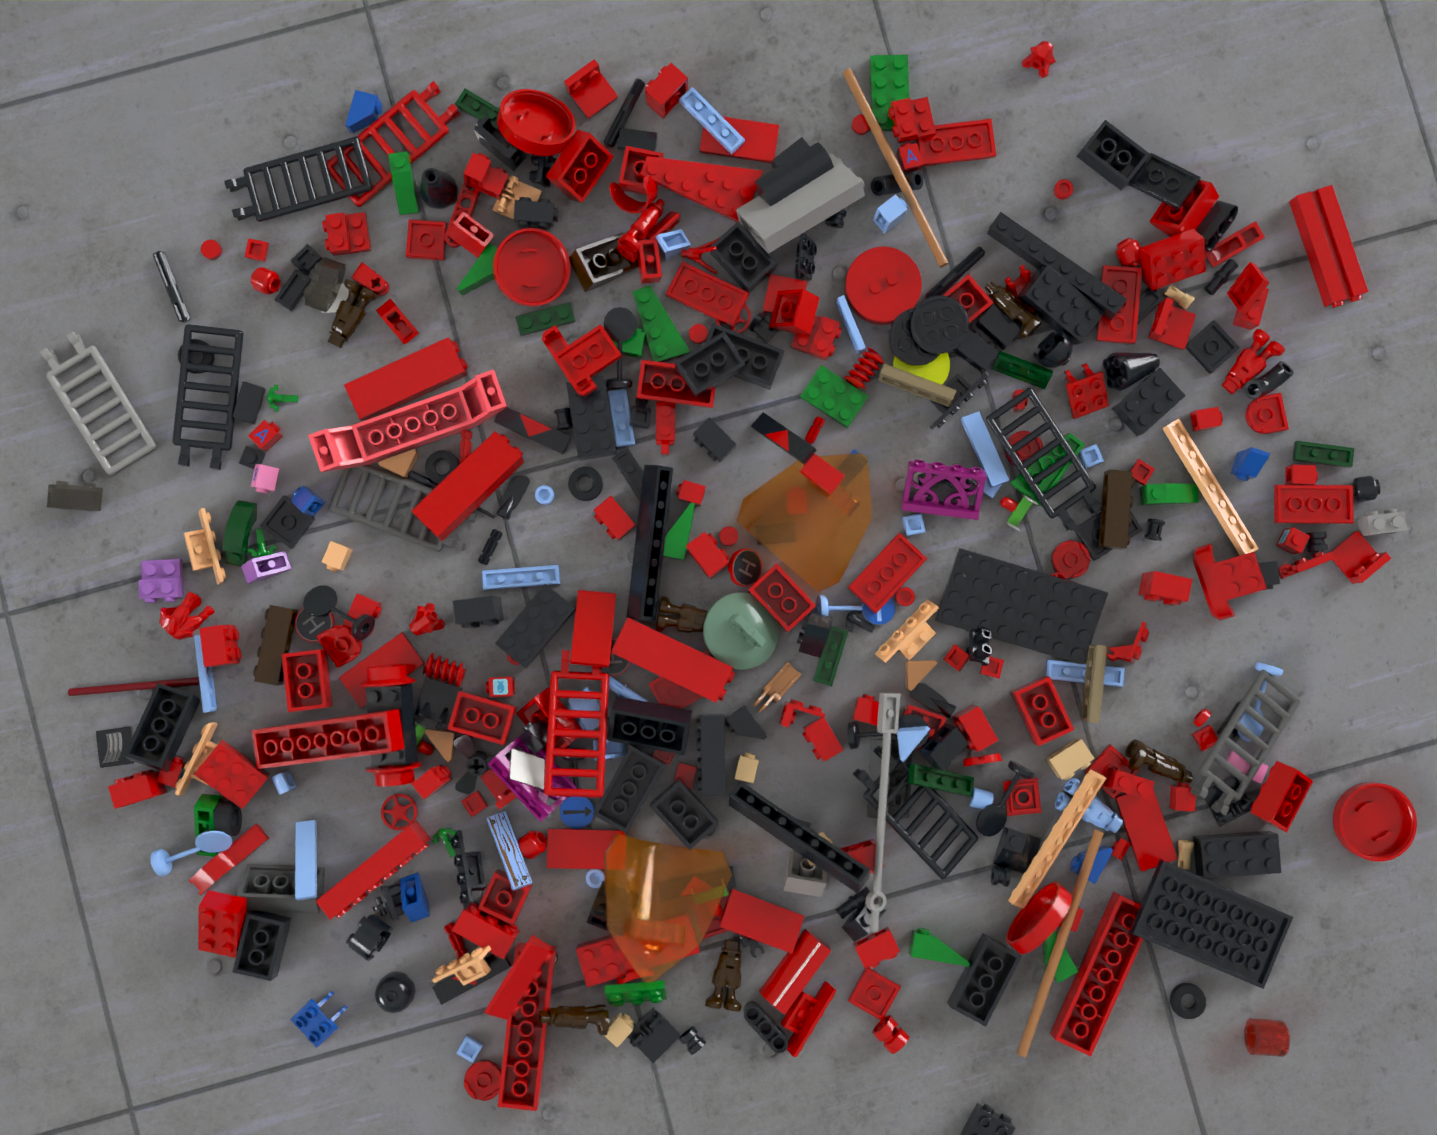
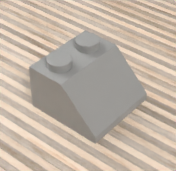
[784,848,827,897]

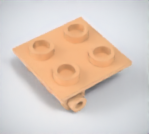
[492,175,542,220]

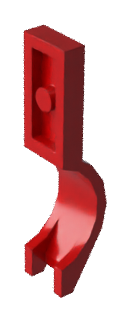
[189,823,269,896]

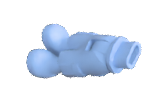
[1055,778,1123,833]

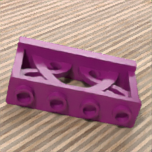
[901,459,987,520]
[488,731,577,822]

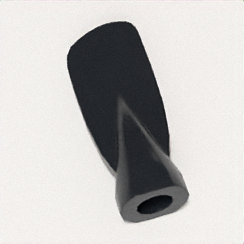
[496,475,530,520]
[909,683,957,718]

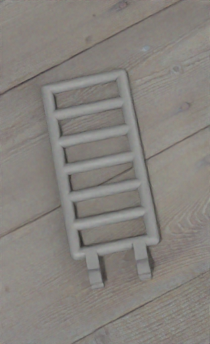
[40,332,157,476]

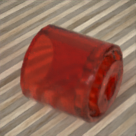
[1244,1018,1290,1057]

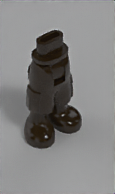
[328,279,378,348]
[985,281,1043,339]
[656,596,708,633]
[1125,739,1193,783]
[705,939,742,1012]
[538,1004,609,1035]

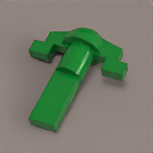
[266,385,298,412]
[248,528,276,558]
[432,828,456,857]

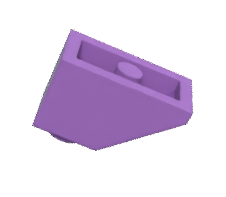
[241,551,292,584]

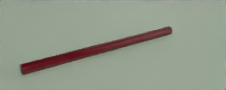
[68,677,200,696]

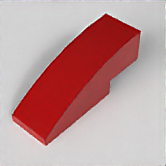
[1205,221,1265,268]

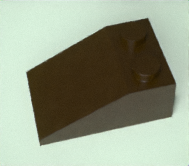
[569,233,639,292]

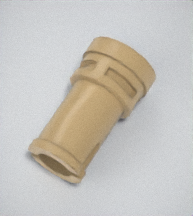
[1164,284,1195,310]
[1177,840,1194,870]

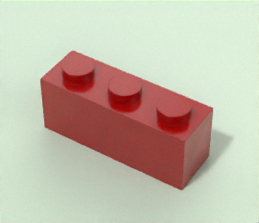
[412,764,453,799]

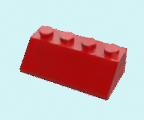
[636,360,716,408]
[484,934,552,1020]

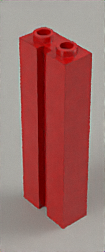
[1289,185,1369,308]
[344,337,468,421]
[411,431,524,542]
[611,618,735,703]

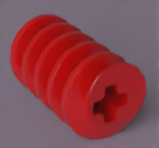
[844,347,884,389]
[423,653,466,687]

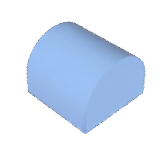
[271,770,297,795]
[969,787,993,809]

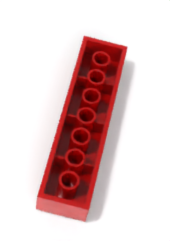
[251,709,405,769]
[1050,891,1143,1057]
[497,942,557,1111]

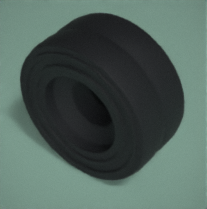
[214,801,242,836]

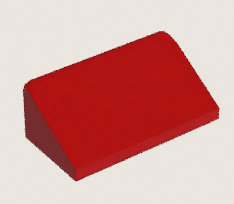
[646,211,680,240]
[800,454,845,495]

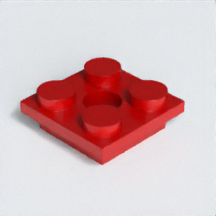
[1003,778,1042,816]

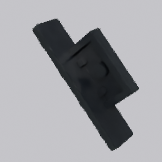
[930,372,989,430]
[451,830,486,910]

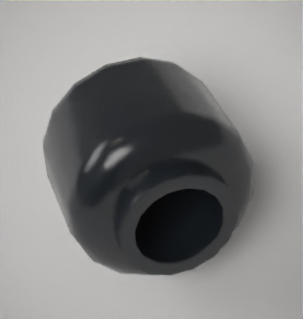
[1352,476,1380,502]

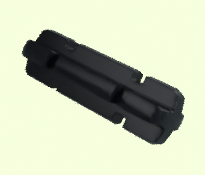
[478,529,502,566]

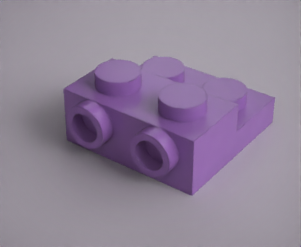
[139,559,183,603]

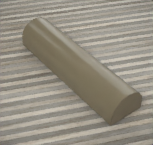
[879,363,956,407]
[1081,644,1107,723]

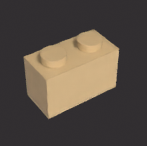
[1045,738,1094,780]

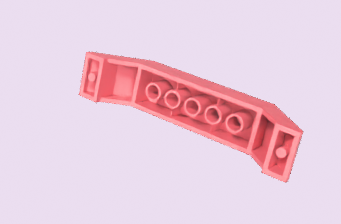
[308,369,507,472]

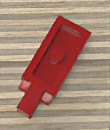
[656,402,675,455]
[1278,551,1334,579]

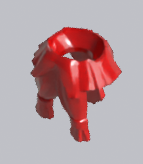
[159,591,215,640]

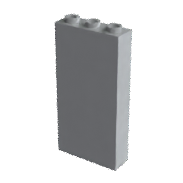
[736,153,865,254]

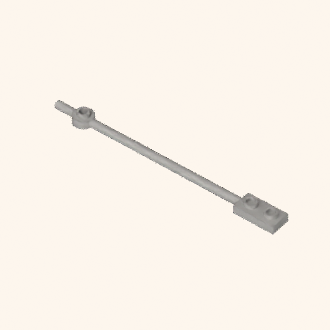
[866,693,900,932]

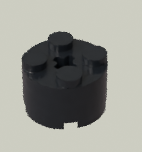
[346,914,393,961]

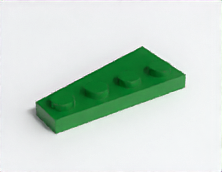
[632,286,690,362]
[1009,433,1085,506]

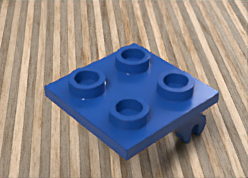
[290,991,347,1048]

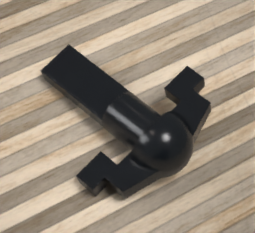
[846,610,875,633]

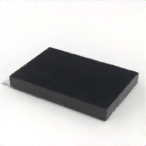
[1129,153,1200,210]
[1074,511,1143,561]

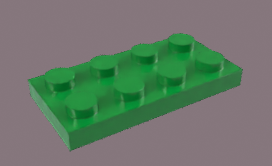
[870,55,909,131]

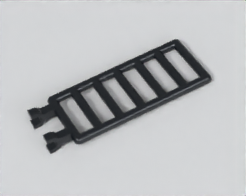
[224,137,372,222]
[172,324,244,470]
[986,388,1102,531]
[853,746,978,879]

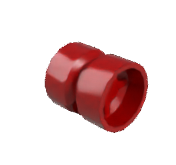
[872,1015,909,1054]

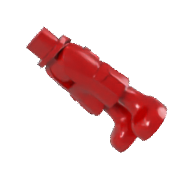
[617,199,665,262]
[1221,329,1285,395]

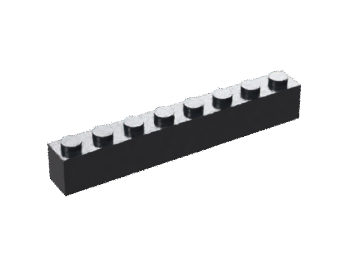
[987,212,1127,320]
[626,465,673,621]
[729,781,871,894]

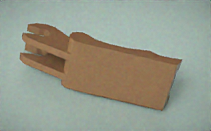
[753,662,802,713]

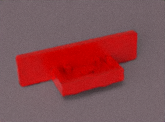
[781,981,836,1058]

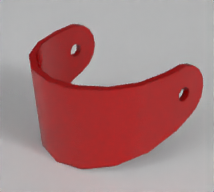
[609,175,658,213]

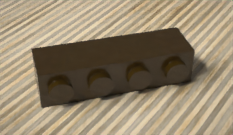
[1098,469,1134,550]
[253,605,298,685]

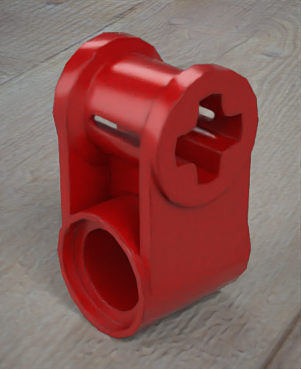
[351,262,389,296]

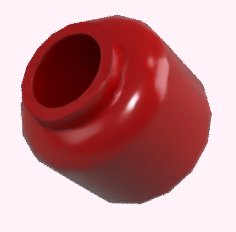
[1115,238,1141,267]
[250,267,281,295]
[517,830,547,860]

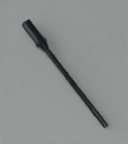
[408,470,496,519]

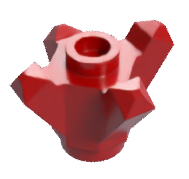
[1022,41,1056,78]
[409,603,445,636]

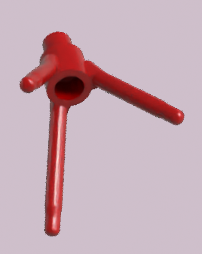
[681,238,719,275]

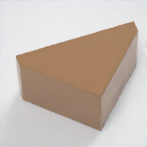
[378,449,419,479]
[905,660,937,691]
[424,729,458,763]

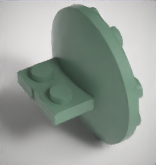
[703,592,779,670]

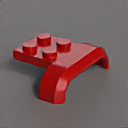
[542,324,622,397]
[1193,543,1267,621]

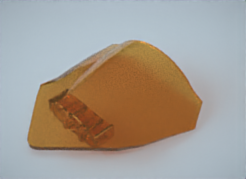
[737,453,871,592]
[604,834,732,983]

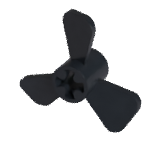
[453,734,511,794]

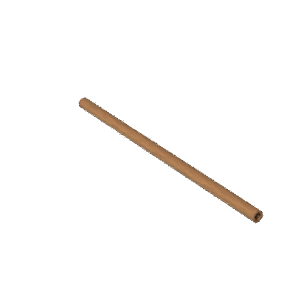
[843,68,948,268]
[1017,829,1104,1057]

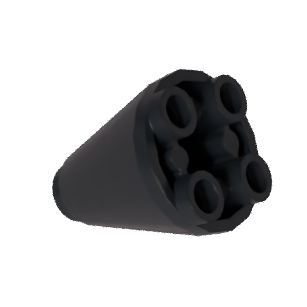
[420,168,458,209]
[1103,352,1160,391]

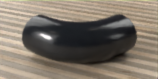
[871,170,923,196]
[1244,361,1294,399]

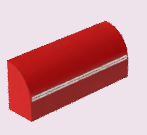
[759,929,831,1015]

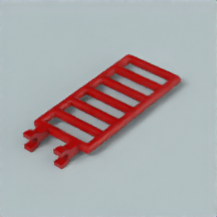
[327,81,460,207]
[544,650,609,798]

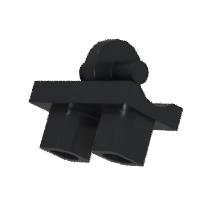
[529,154,556,188]
[966,629,992,666]
[372,884,404,921]

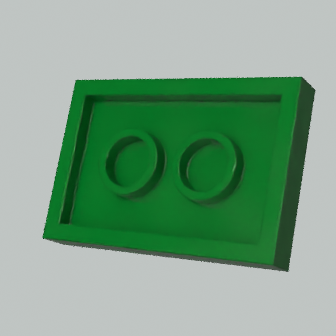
[800,365,868,428]
[605,980,667,1007]

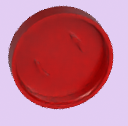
[497,89,575,156]
[492,228,571,307]
[844,247,922,325]
[1333,782,1417,862]
[1006,882,1072,954]

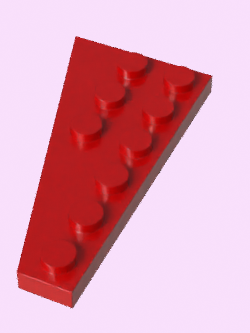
[639,156,763,223]

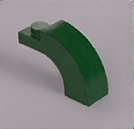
[223,500,257,567]

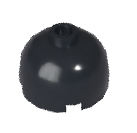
[1034,329,1073,368]
[375,971,416,1013]

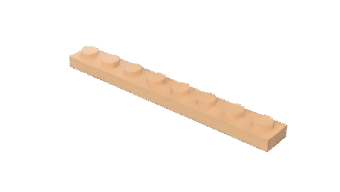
[1162,418,1259,555]
[1008,769,1106,909]

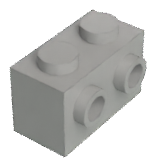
[1357,509,1408,536]

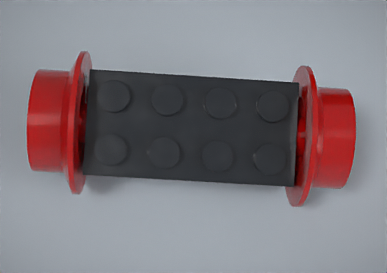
[359,664,422,787]

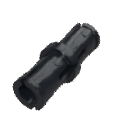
[1204,259,1238,295]
[835,886,870,919]

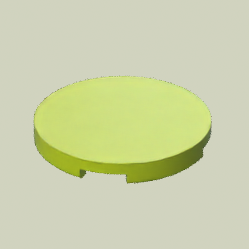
[893,353,950,385]

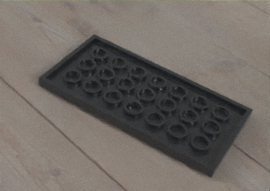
[935,548,1108,664]
[1130,859,1293,989]

